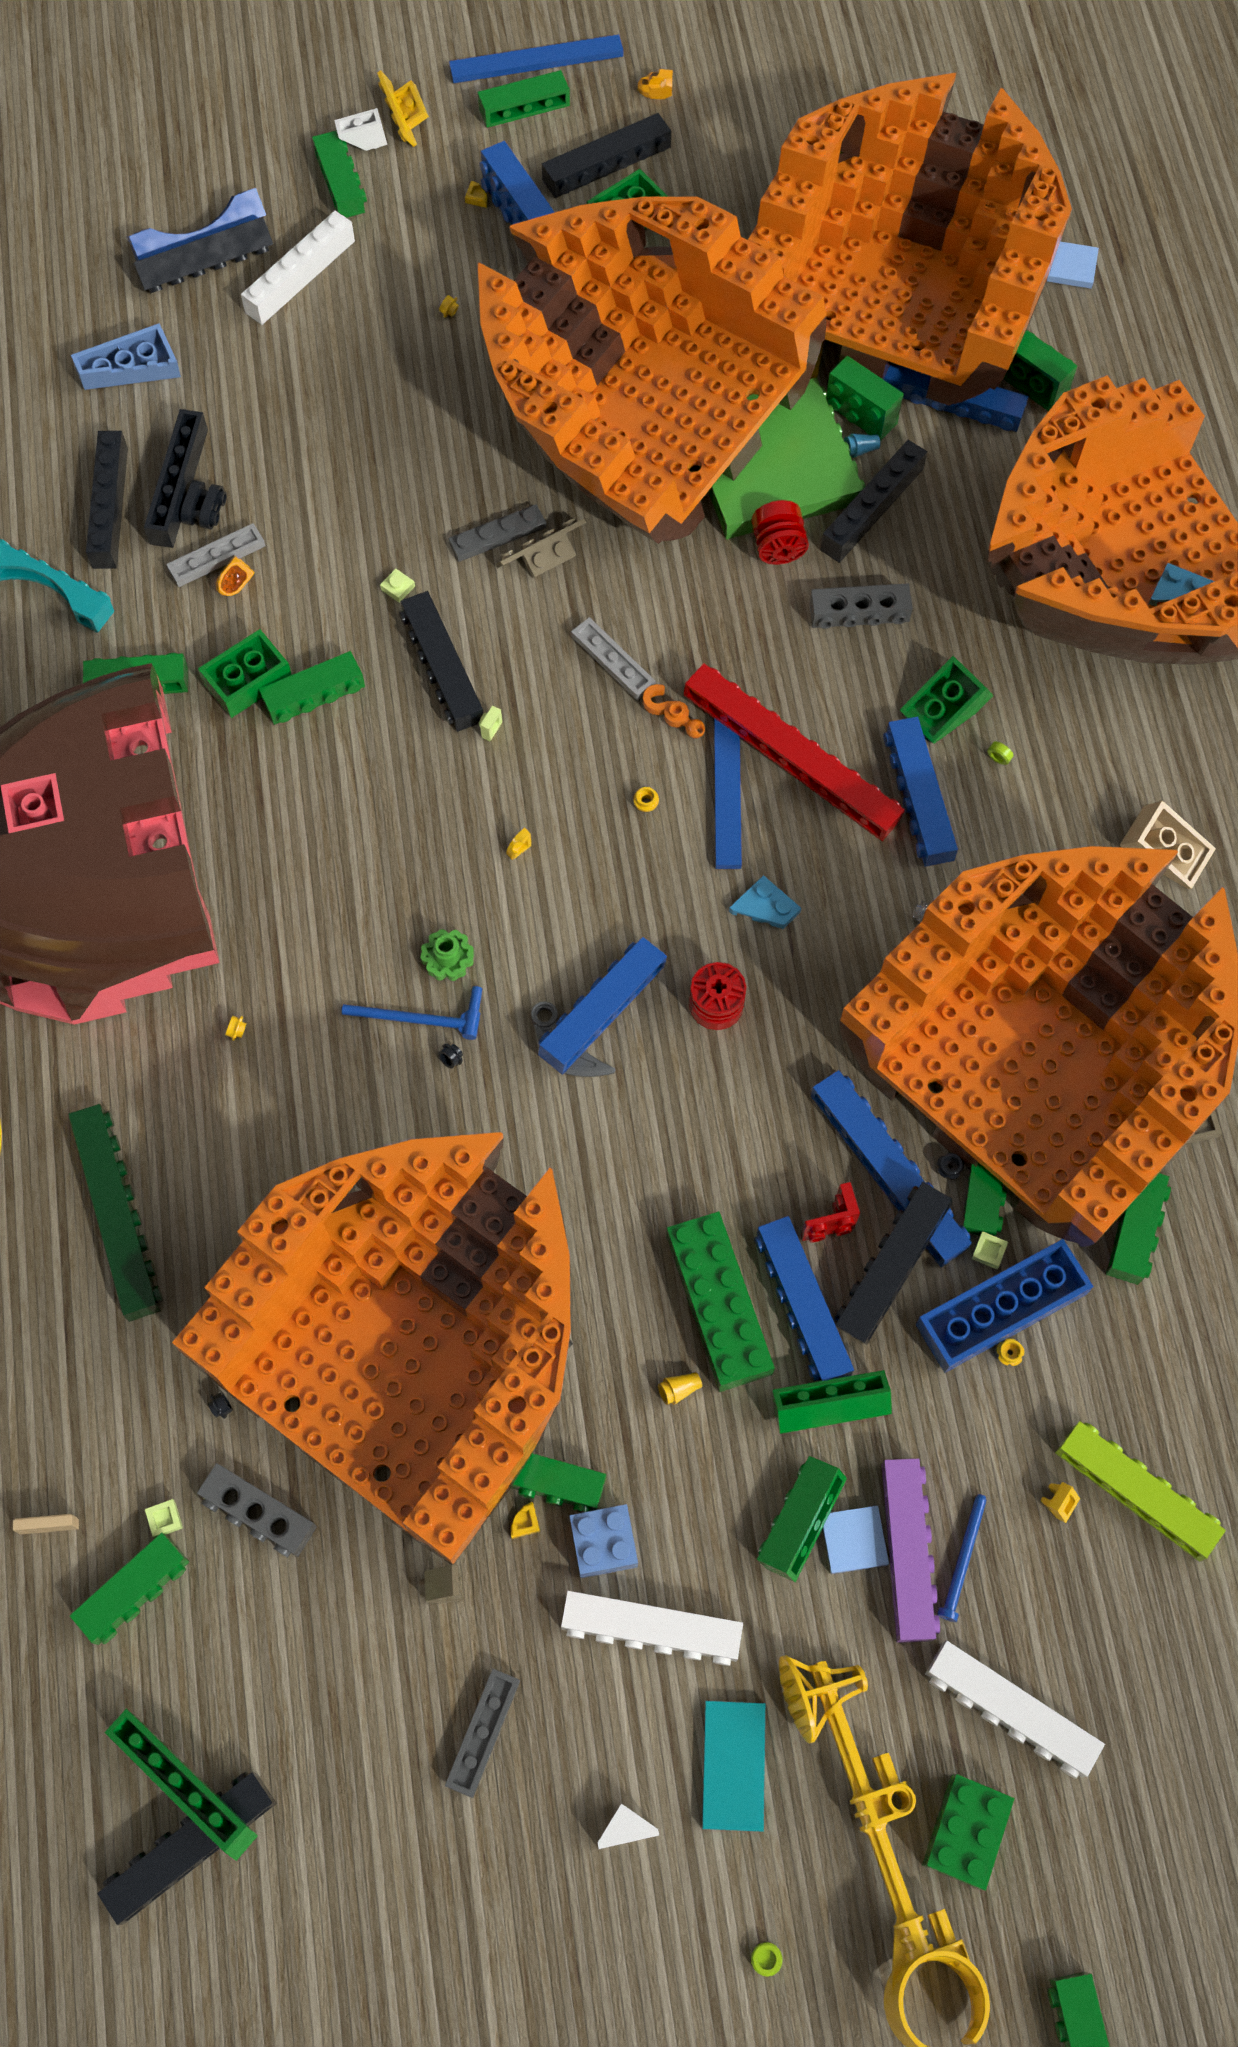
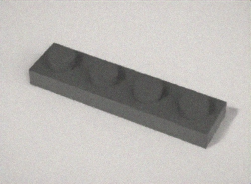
[448,504,547,562]
[445,1669,521,1798]

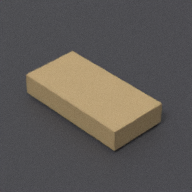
[13,1514,79,1534]

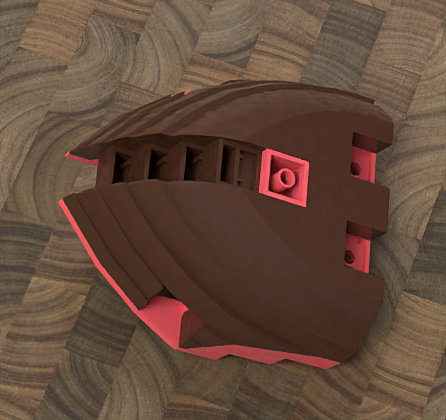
[0,663,220,1025]

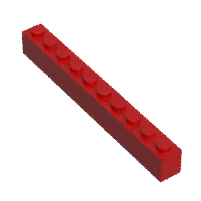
[683,663,905,842]

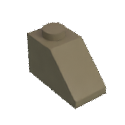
[420,1564,463,1604]

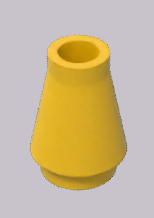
[658,1372,702,1405]

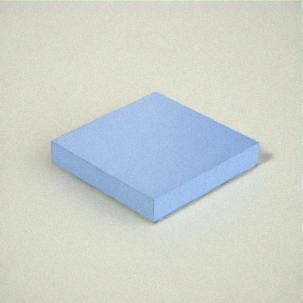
[1047,242,1099,289]
[822,1506,889,1574]

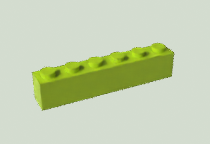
[1055,1421,1226,1562]

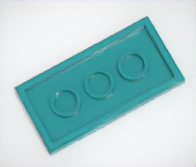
[702,1701,766,1832]

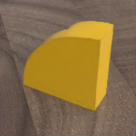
[465,181,488,208]
[506,828,531,860]
[511,1502,540,1539]

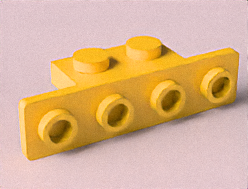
[377,70,429,147]

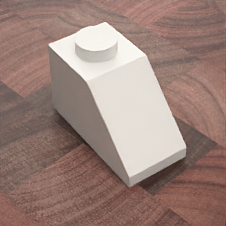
[334,108,387,151]

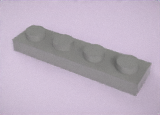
[166,523,266,587]
[571,617,656,700]

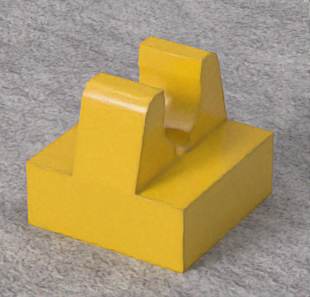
[1041,1482,1080,1523]

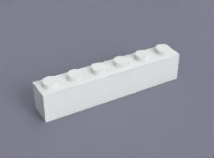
[241,211,355,325]
[561,1591,743,1666]
[925,1641,1105,1779]

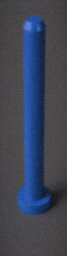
[937,1494,987,1622]

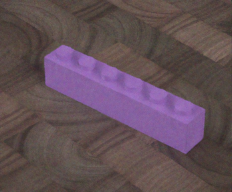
[881,1459,940,1643]

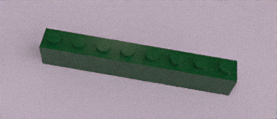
[68,1104,163,1322]

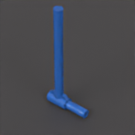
[342,986,483,1040]

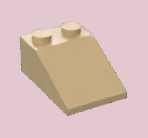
[1120,801,1216,889]

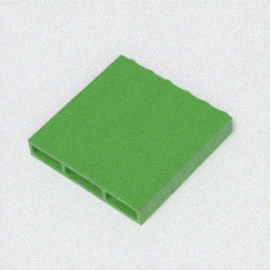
[697,377,865,539]

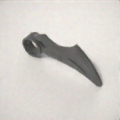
[531,1001,616,1077]

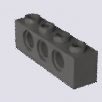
[809,583,913,629]
[197,1463,317,1558]

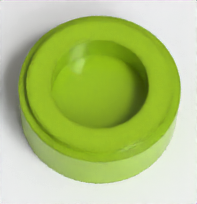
[987,741,1014,765]
[751,1942,783,1977]

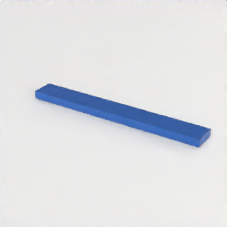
[449,34,623,83]
[714,718,742,869]

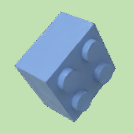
[570,1504,638,1578]

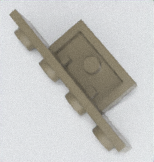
[496,518,586,578]

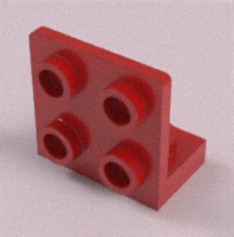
[801,1182,860,1243]

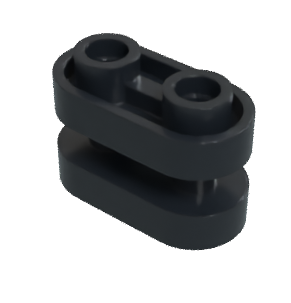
[181,480,227,530]

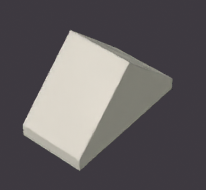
[598,1804,659,1849]

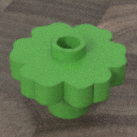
[421,929,474,981]

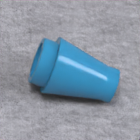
[844,434,880,458]

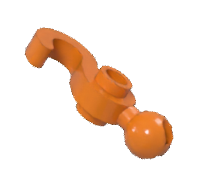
[643,684,705,739]

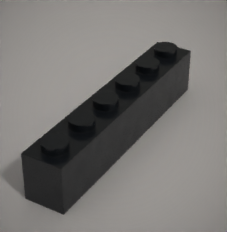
[541,113,671,198]
[132,217,273,294]
[144,409,208,548]
[86,431,128,569]
[820,439,928,563]
[399,591,484,732]
[835,1181,953,1346]
[97,1772,277,1926]

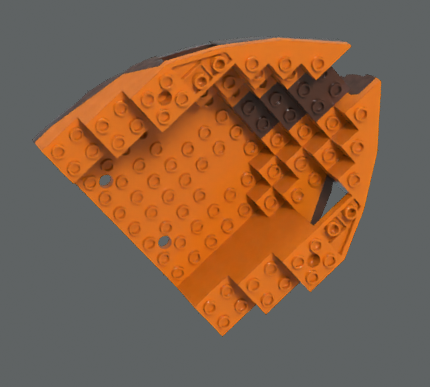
[748,73,1072,405]
[478,197,826,544]
[987,375,1238,665]
[840,846,1238,1247]
[172,1132,571,1565]

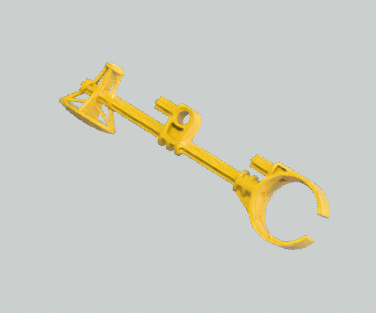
[779,1655,990,2047]

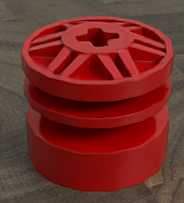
[751,500,809,565]
[689,962,747,1030]

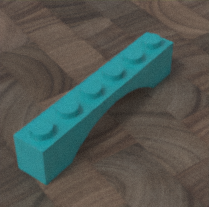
[0,539,114,633]

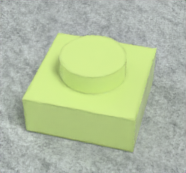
[380,569,415,603]
[479,706,502,741]
[971,1232,1008,1269]
[145,1499,183,1538]

